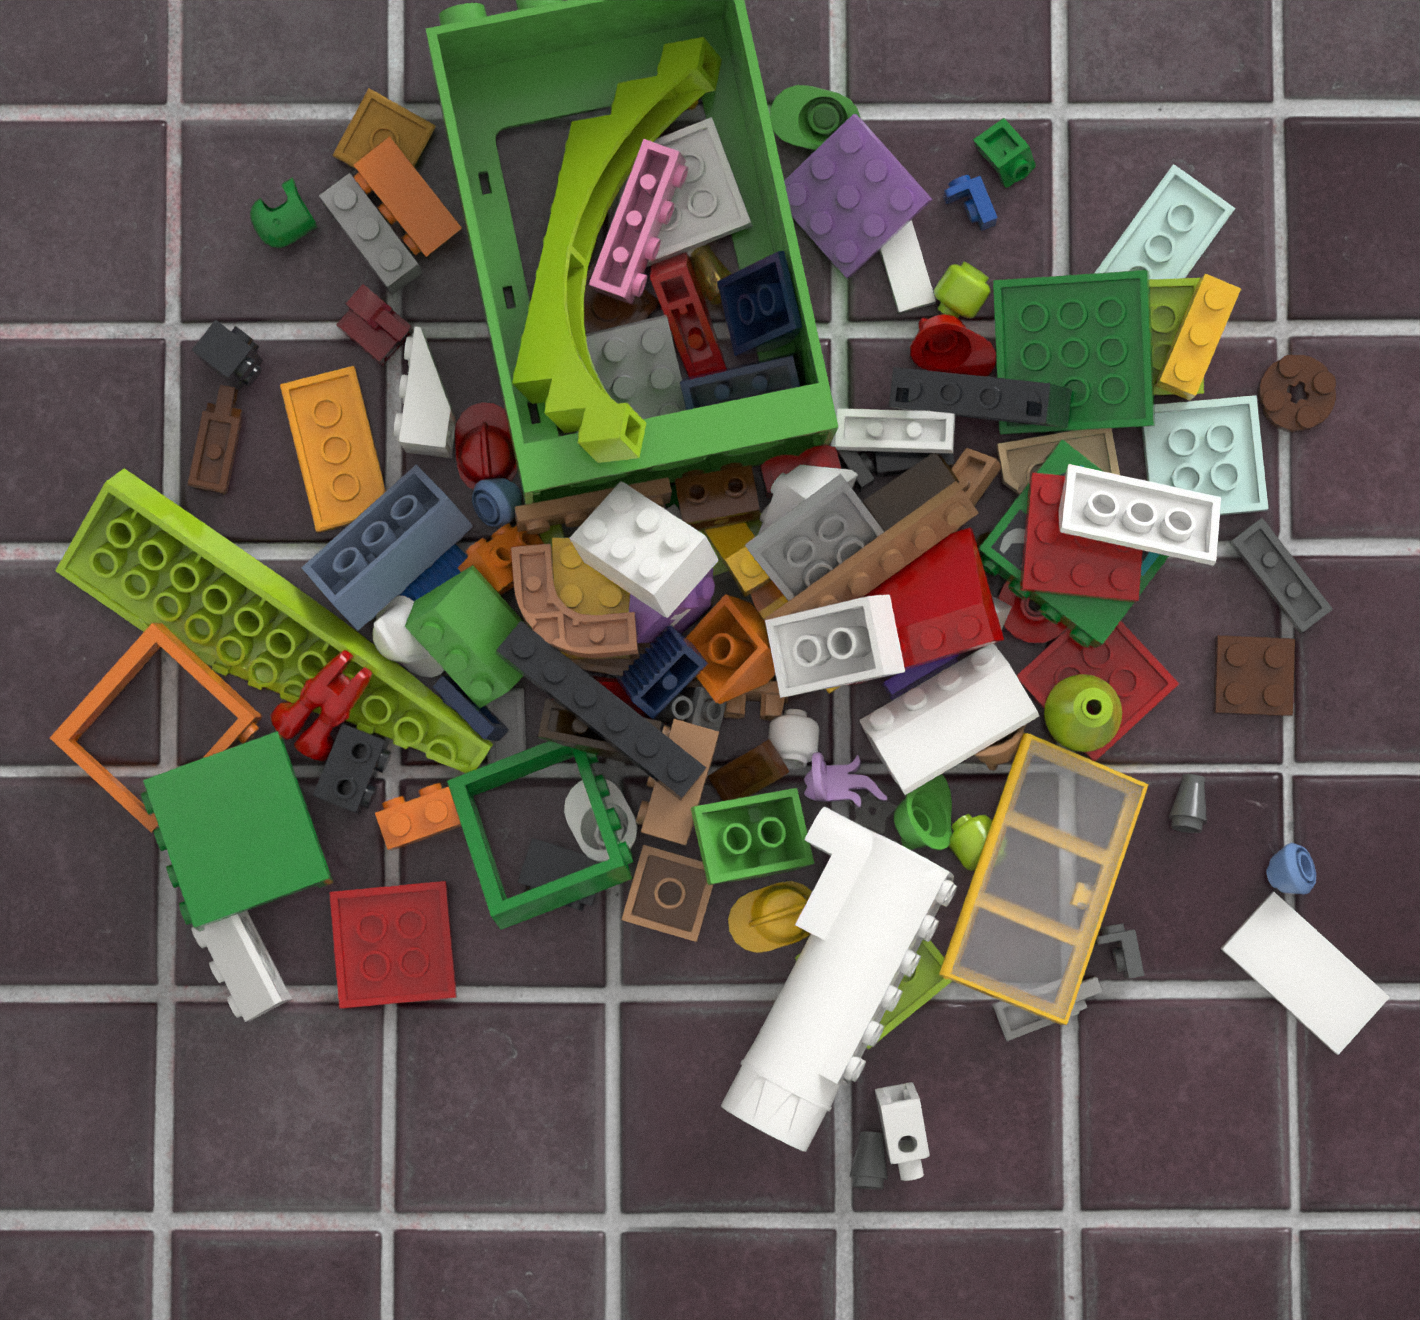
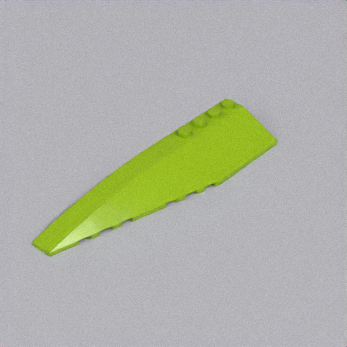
[55,468,494,773]

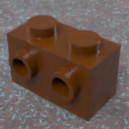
[675,463,760,531]

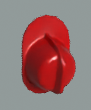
[910,314,996,377]
[455,402,517,490]

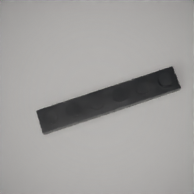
[496,621,706,801]

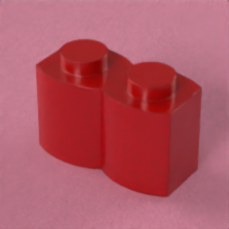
[760,445,841,499]

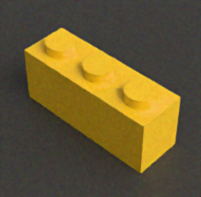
[1154,273,1241,401]

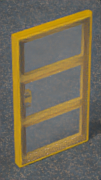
[939,733,1148,1025]

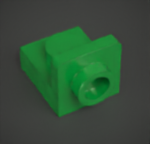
[973,118,1036,188]

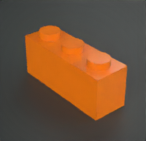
[353,136,462,257]

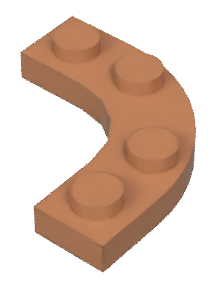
[511,544,638,658]

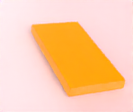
[280,366,386,533]

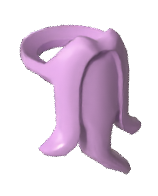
[804,752,888,808]

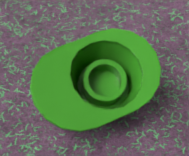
[770,85,861,150]
[893,774,952,850]

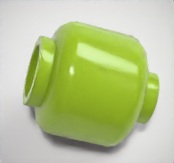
[934,261,991,319]
[949,814,1006,871]

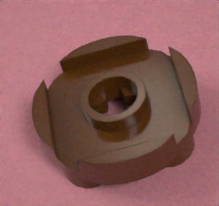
[1257,355,1336,433]

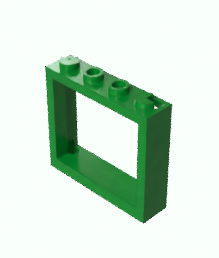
[447,741,633,930]

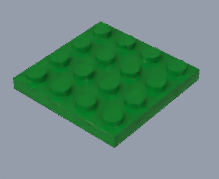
[993,270,1155,435]

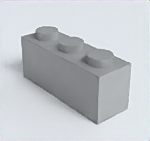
[319,173,422,295]

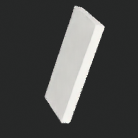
[1220,892,1390,1055]

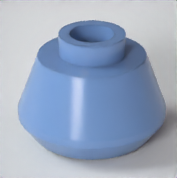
[472,478,522,529]
[1266,843,1316,894]

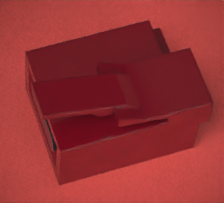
[336,284,414,367]

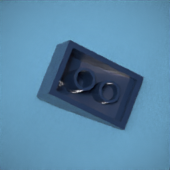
[717,251,802,356]

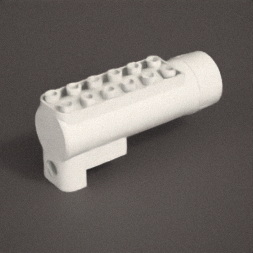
[721,807,957,1152]

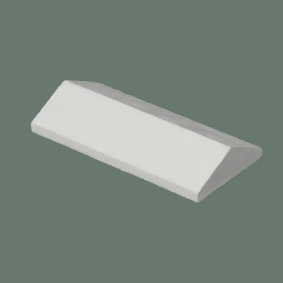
[1058,464,1221,566]

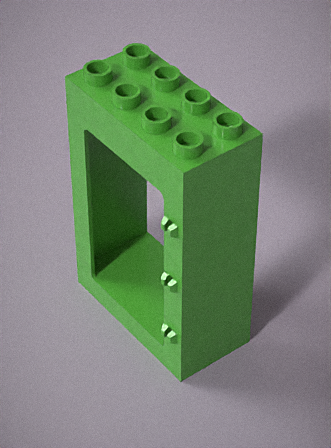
[426,0,839,505]

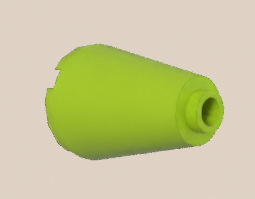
[1044,674,1122,752]

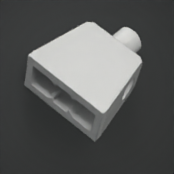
[875,1082,929,1181]

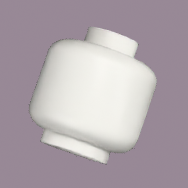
[768,709,819,769]

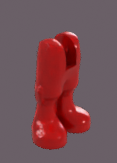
[270,650,373,761]

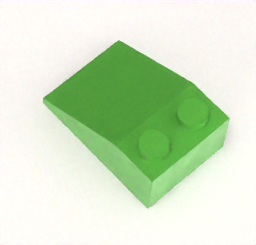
[691,788,814,885]

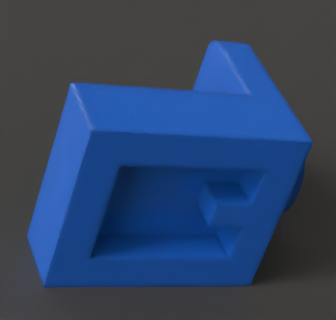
[943,175,998,231]

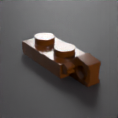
[187,385,243,494]

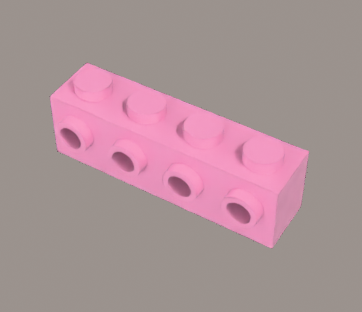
[589,139,688,304]

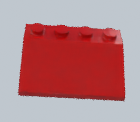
[848,527,1004,685]

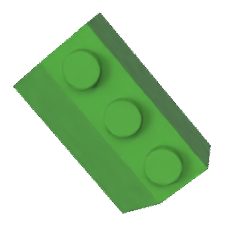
[405,565,525,708]

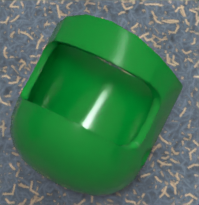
[250,177,318,249]

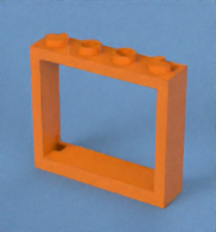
[50,623,263,833]

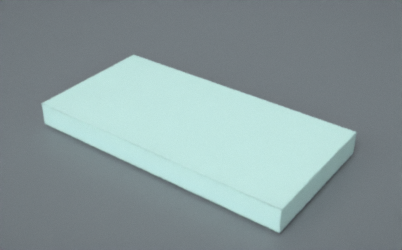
[1095,164,1235,279]

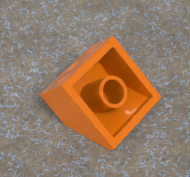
[686,594,776,704]

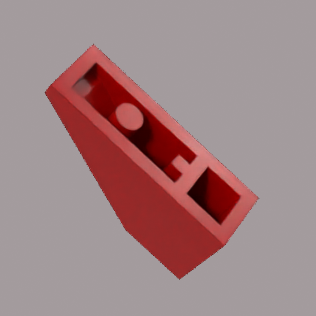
[650,252,727,377]

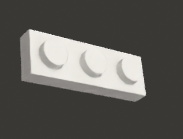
[835,409,955,453]

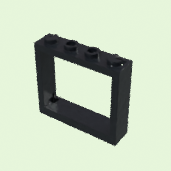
[889,367,1072,428]

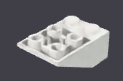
[394,327,457,458]

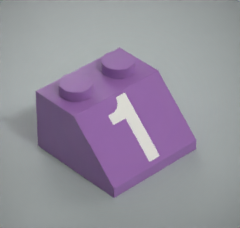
[629,568,715,643]

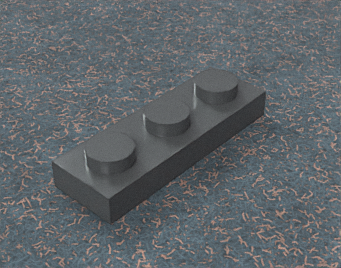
[1229,518,1333,634]

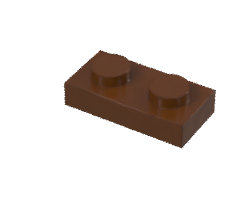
[708,739,790,801]

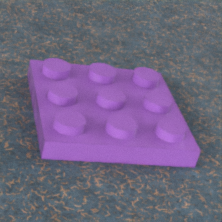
[784,114,933,278]

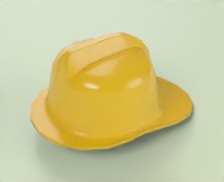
[728,881,812,953]

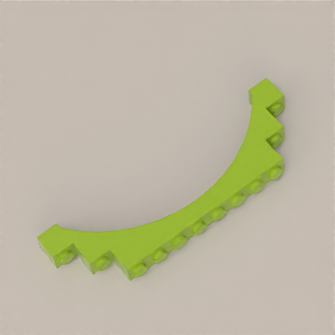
[512,37,722,463]

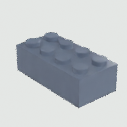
[301,465,474,631]

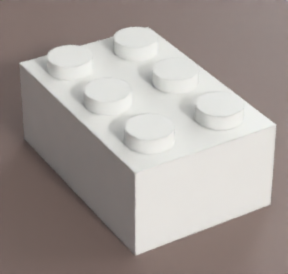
[569,481,718,618]

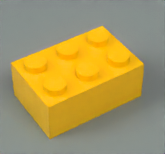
[552,538,631,659]

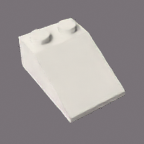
[765,595,905,698]

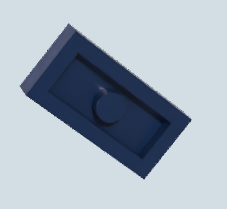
[433,675,509,741]

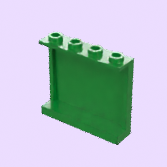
[141,731,334,932]

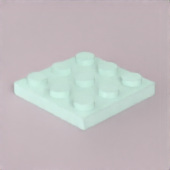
[1142,395,1268,515]

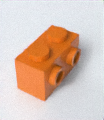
[458,523,544,596]
[375,783,461,851]

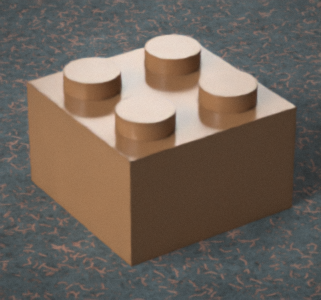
[621,845,714,942]

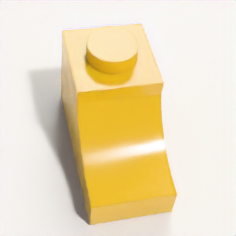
[704,523,772,597]

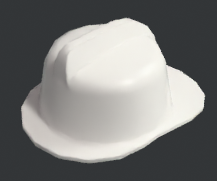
[372,595,444,678]
[564,779,638,862]

